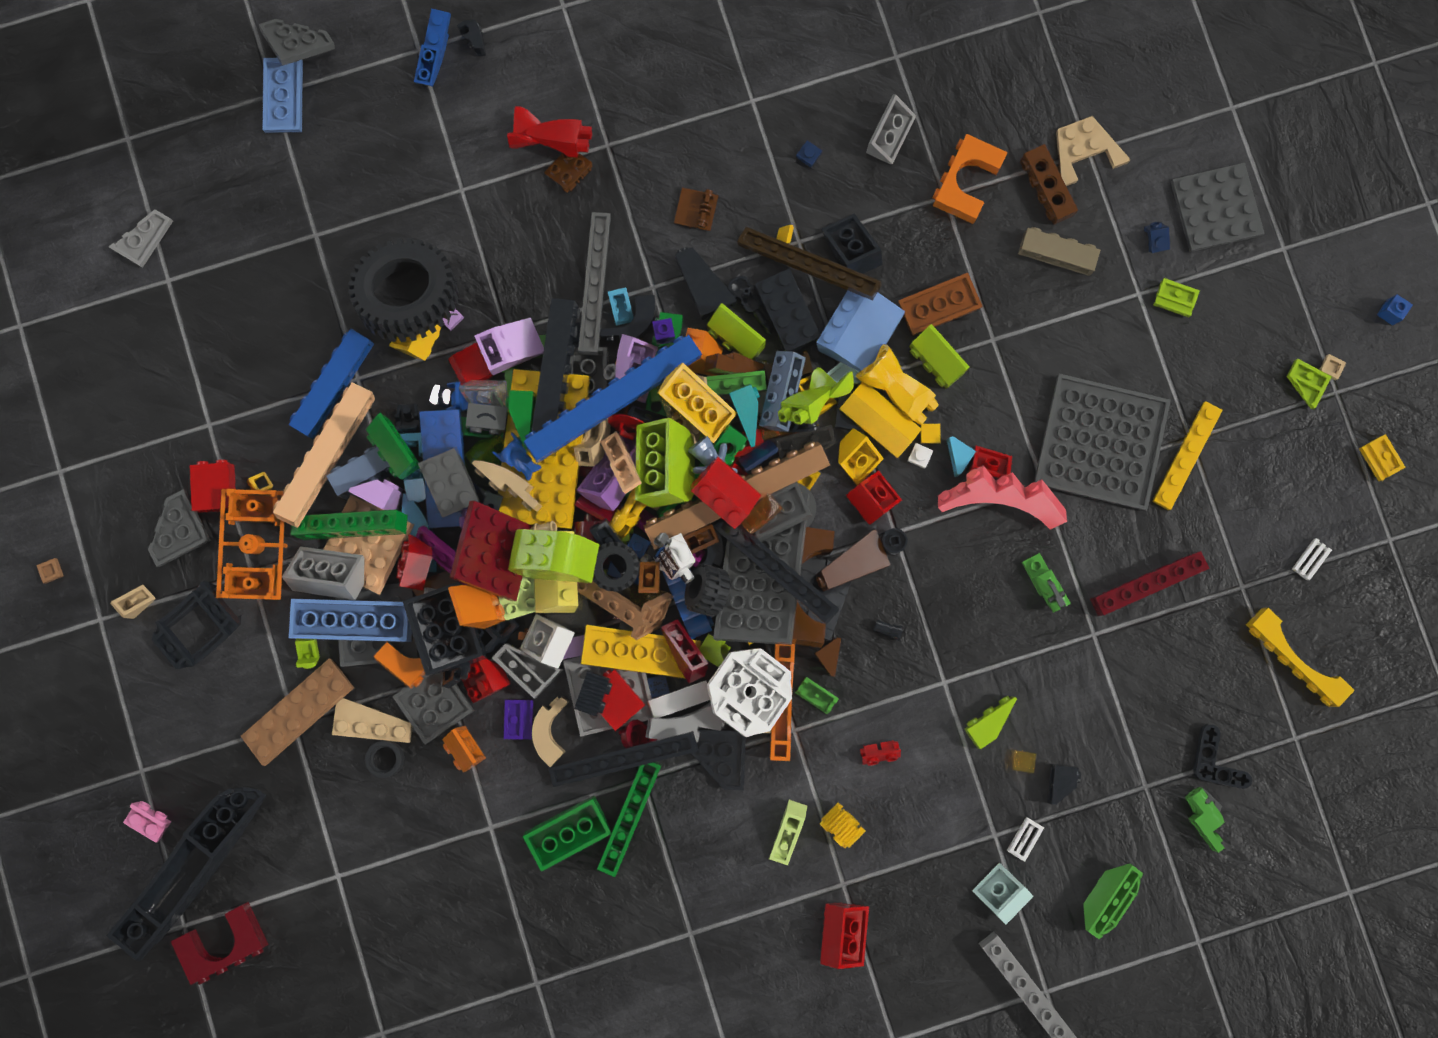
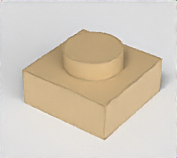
[1319,354,1346,381]

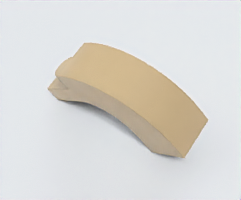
[574,398,611,466]
[532,696,569,767]

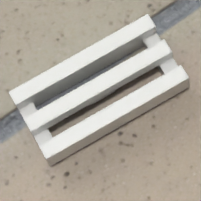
[1292,538,1332,581]
[1007,817,1044,862]

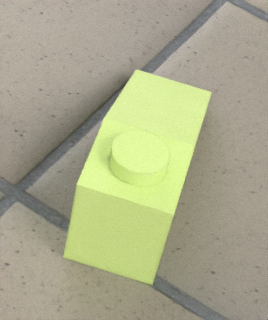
[769,800,807,865]

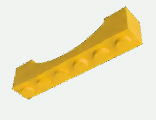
[1246,608,1355,707]

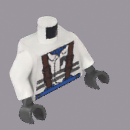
[640,533,695,584]

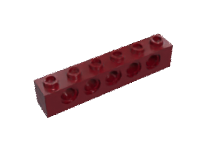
[1090,551,1210,616]

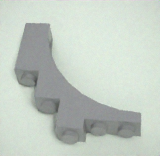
[645,688,747,742]

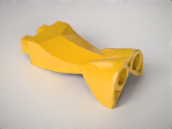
[855,344,939,425]

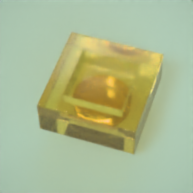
[1013,750,1036,773]

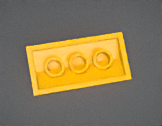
[658,363,737,443]
[839,382,922,458]

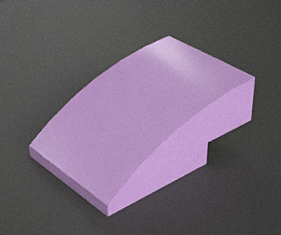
[616,334,658,403]

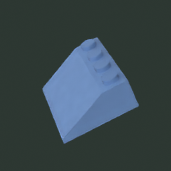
[816,291,905,372]

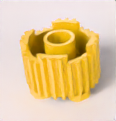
[820,802,866,848]

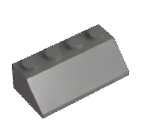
[282,547,364,600]

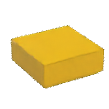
[920,424,941,444]

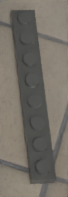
[578,212,611,355]

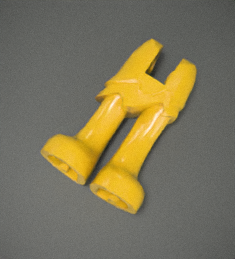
[610,488,647,538]

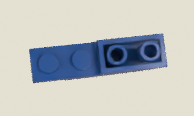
[414,8,451,87]

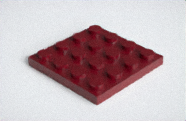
[450,500,532,601]

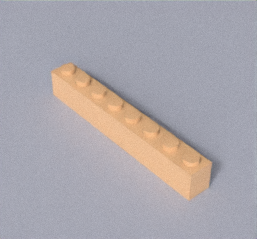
[273,382,375,528]

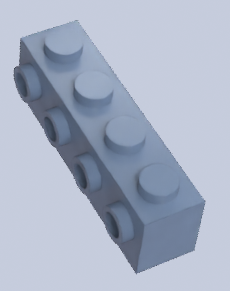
[759,351,805,432]

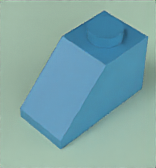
[403,468,426,502]

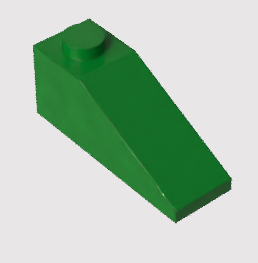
[506,390,537,452]

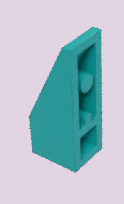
[729,384,760,448]

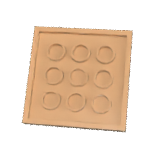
[323,495,414,594]

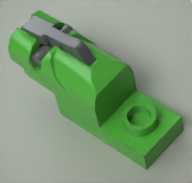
[1021,553,1071,612]
[1185,787,1224,853]

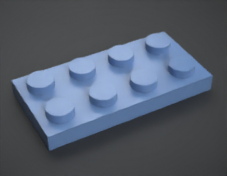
[263,58,303,133]

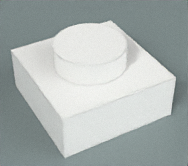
[908,443,933,469]

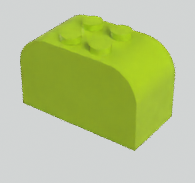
[635,418,695,508]
[508,529,599,583]

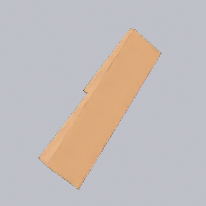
[600,431,641,494]

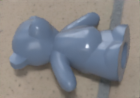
[688,436,738,474]

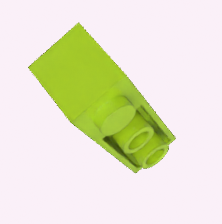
[964,696,1017,749]

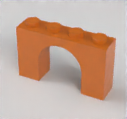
[932,134,1008,224]
[374,642,425,689]

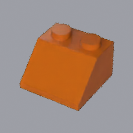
[686,328,723,376]

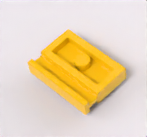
[1359,434,1405,482]

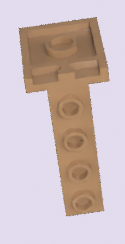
[577,580,673,640]

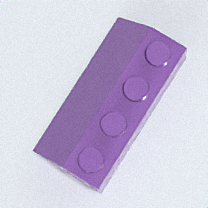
[576,432,636,511]

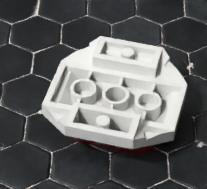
[707,648,792,737]

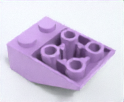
[475,318,544,375]

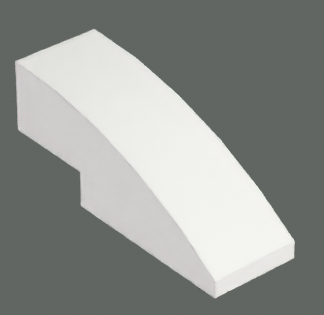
[647,681,710,718]

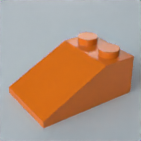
[448,585,505,629]
[442,726,486,772]

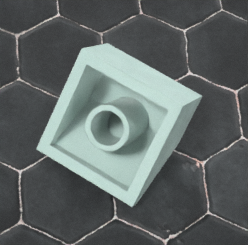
[972,863,1033,924]

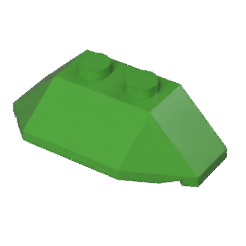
[1083,863,1143,939]

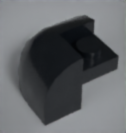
[478,618,520,653]

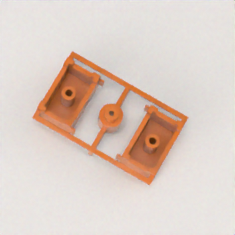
[216,489,288,600]

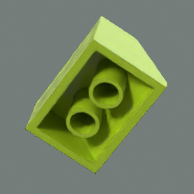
[707,303,766,360]
[909,324,970,389]

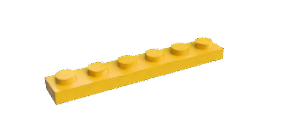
[1152,401,1223,510]

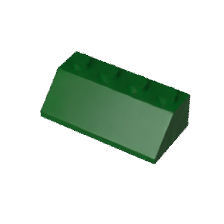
[523,795,612,872]

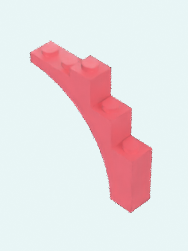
[938,466,1067,529]

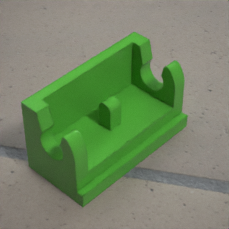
[795,677,839,714]

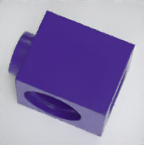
[652,318,675,345]

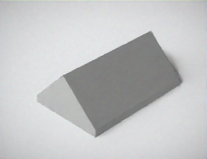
[866,94,916,164]

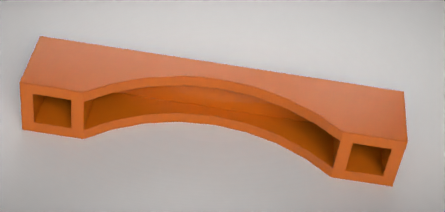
[770,644,795,761]

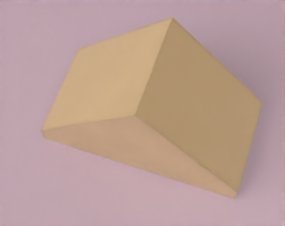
[110,585,156,619]

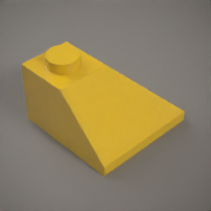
[838,428,884,485]

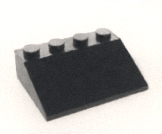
[403,582,487,676]

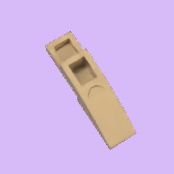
[472,460,542,512]

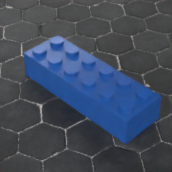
[420,409,468,528]

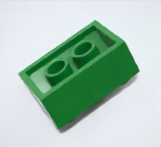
[366,413,420,480]

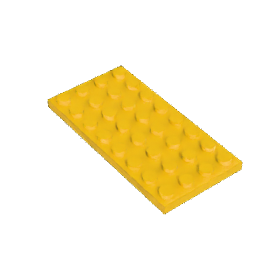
[498,369,590,529]

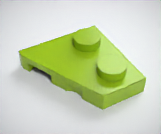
[1286,359,1332,410]

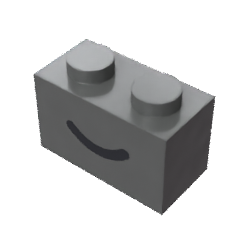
[466,403,507,436]

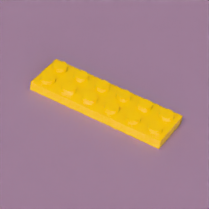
[580,625,701,679]

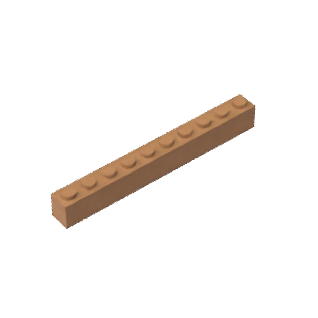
[643,441,830,550]

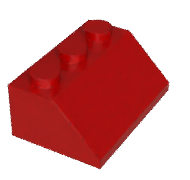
[691,456,761,529]
[820,903,869,969]

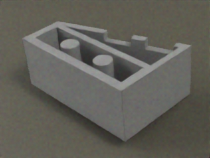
[492,644,563,698]

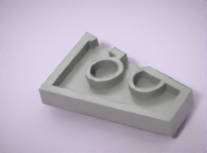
[109,210,173,268]

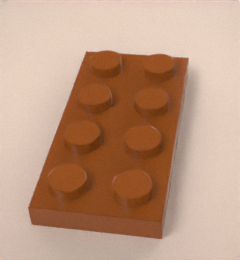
[898,273,983,336]

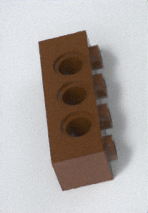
[1021,144,1078,225]

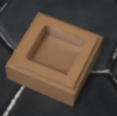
[36,558,64,584]

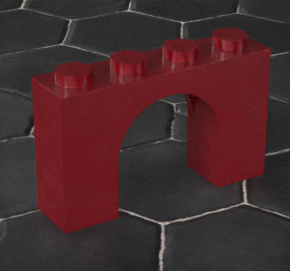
[171,902,269,985]

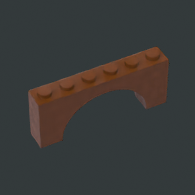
[792,527,835,648]

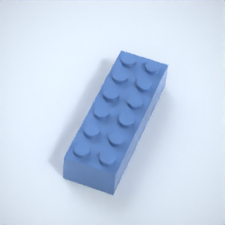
[289,599,412,642]

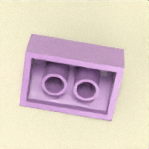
[349,479,404,511]

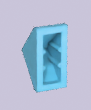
[608,287,634,326]
[947,436,976,477]

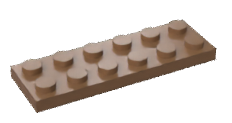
[241,658,354,766]

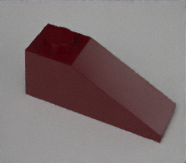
[661,619,709,683]

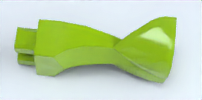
[778,367,854,425]

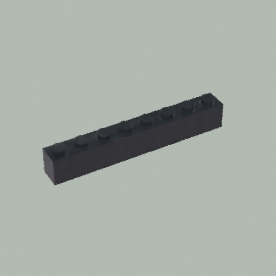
[531,298,580,457]

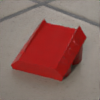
[448,342,494,389]

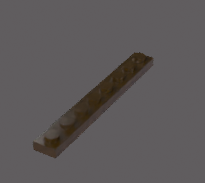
[737,227,881,301]

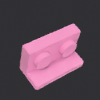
[123,801,171,843]

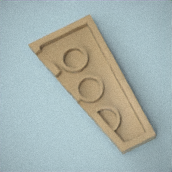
[332,698,413,743]

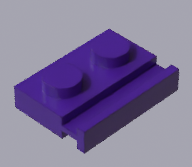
[504,700,534,740]

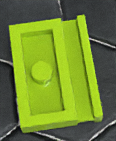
[1153,278,1200,318]

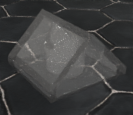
[459,380,508,410]

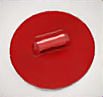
[608,414,644,441]

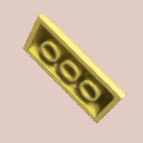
[534,531,578,613]

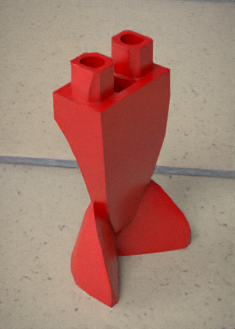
[507,106,592,158]

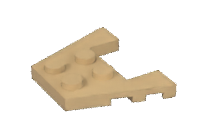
[1056,116,1130,186]

